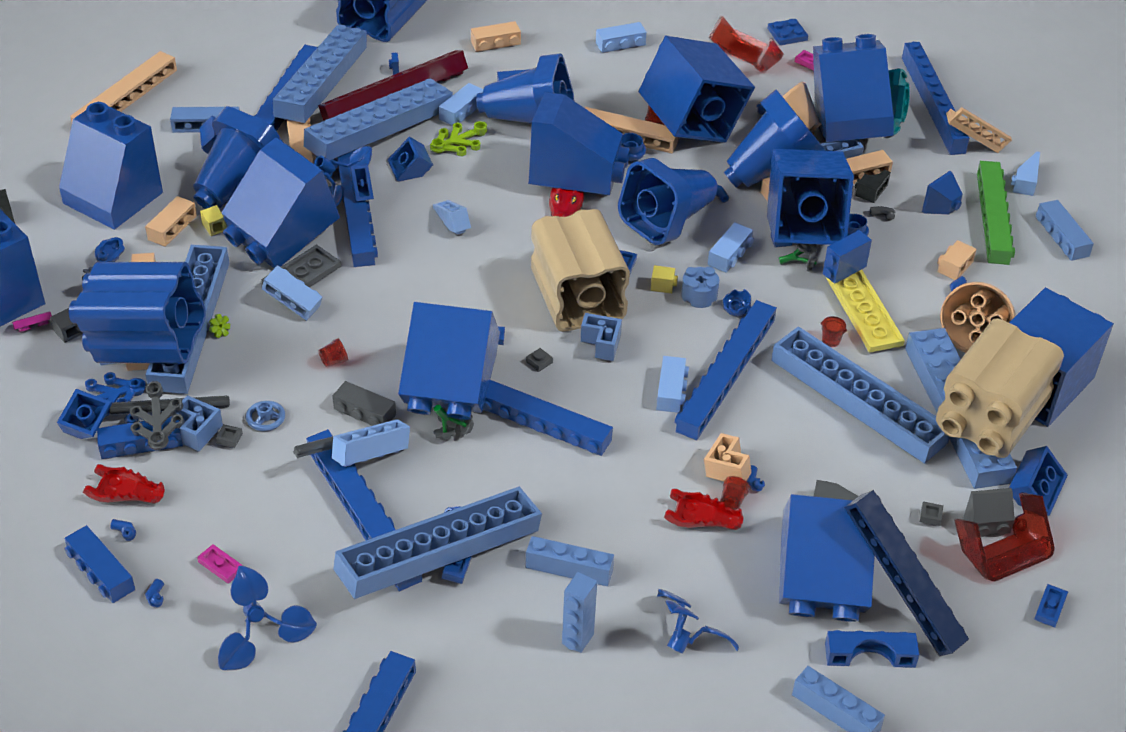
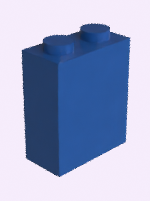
[823,230,872,283]

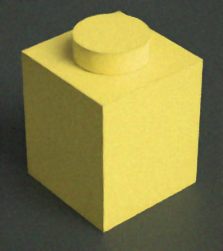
[200,205,227,236]
[650,265,678,294]

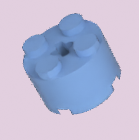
[681,267,720,308]

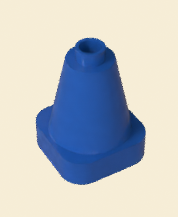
[476,53,575,124]
[724,89,826,188]
[193,106,281,209]
[618,158,718,245]

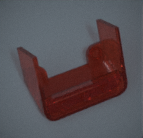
[708,16,784,72]
[954,492,1055,581]

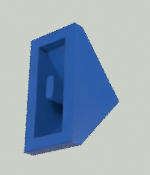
[350,164,374,202]

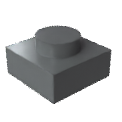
[526,348,553,372]
[215,424,243,448]
[919,501,944,526]

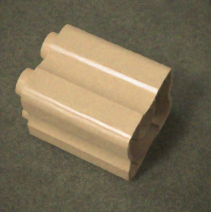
[531,209,630,332]
[936,319,1064,458]

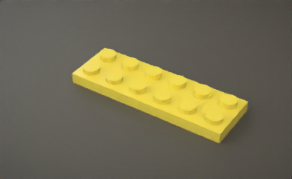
[826,270,905,353]

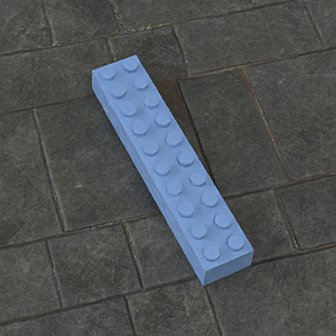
[273,25,367,123]
[303,78,453,160]
[146,244,230,394]
[771,326,950,464]
[905,328,1017,489]
[333,486,542,599]

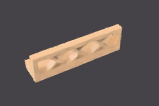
[946,107,1012,153]

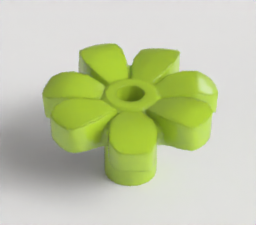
[209,314,230,338]

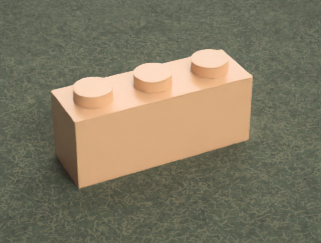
[471,21,521,52]
[145,196,197,247]

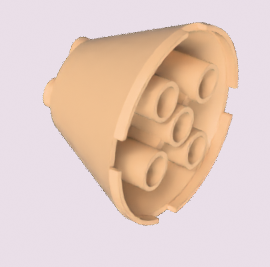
[782,81,822,135]
[940,282,1016,353]

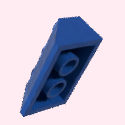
[1009,446,1068,516]

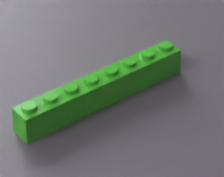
[977,161,1015,265]

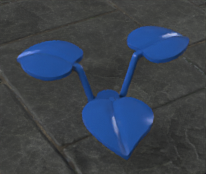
[314,146,372,207]
[218,566,317,670]
[657,589,739,654]

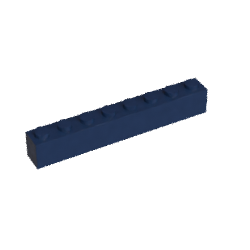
[844,490,969,656]

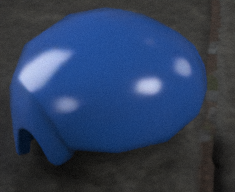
[723,289,751,316]

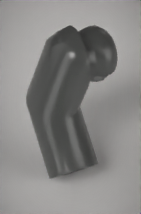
[870,206,896,220]

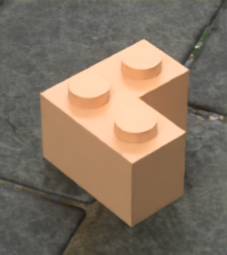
[704,433,752,486]

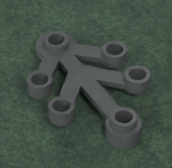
[130,381,185,450]

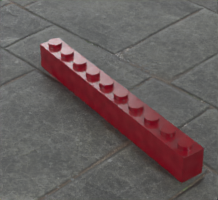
[318,50,469,121]

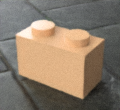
[937,240,977,280]

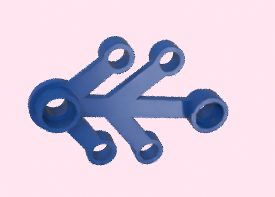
[85,372,146,417]

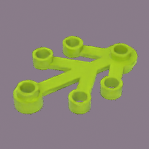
[430,121,487,156]

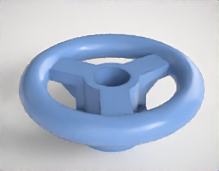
[246,401,285,431]

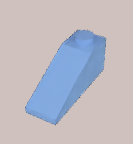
[1011,151,1040,196]
[433,200,471,234]

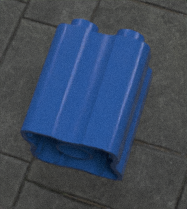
[336,0,427,42]
[69,262,206,364]

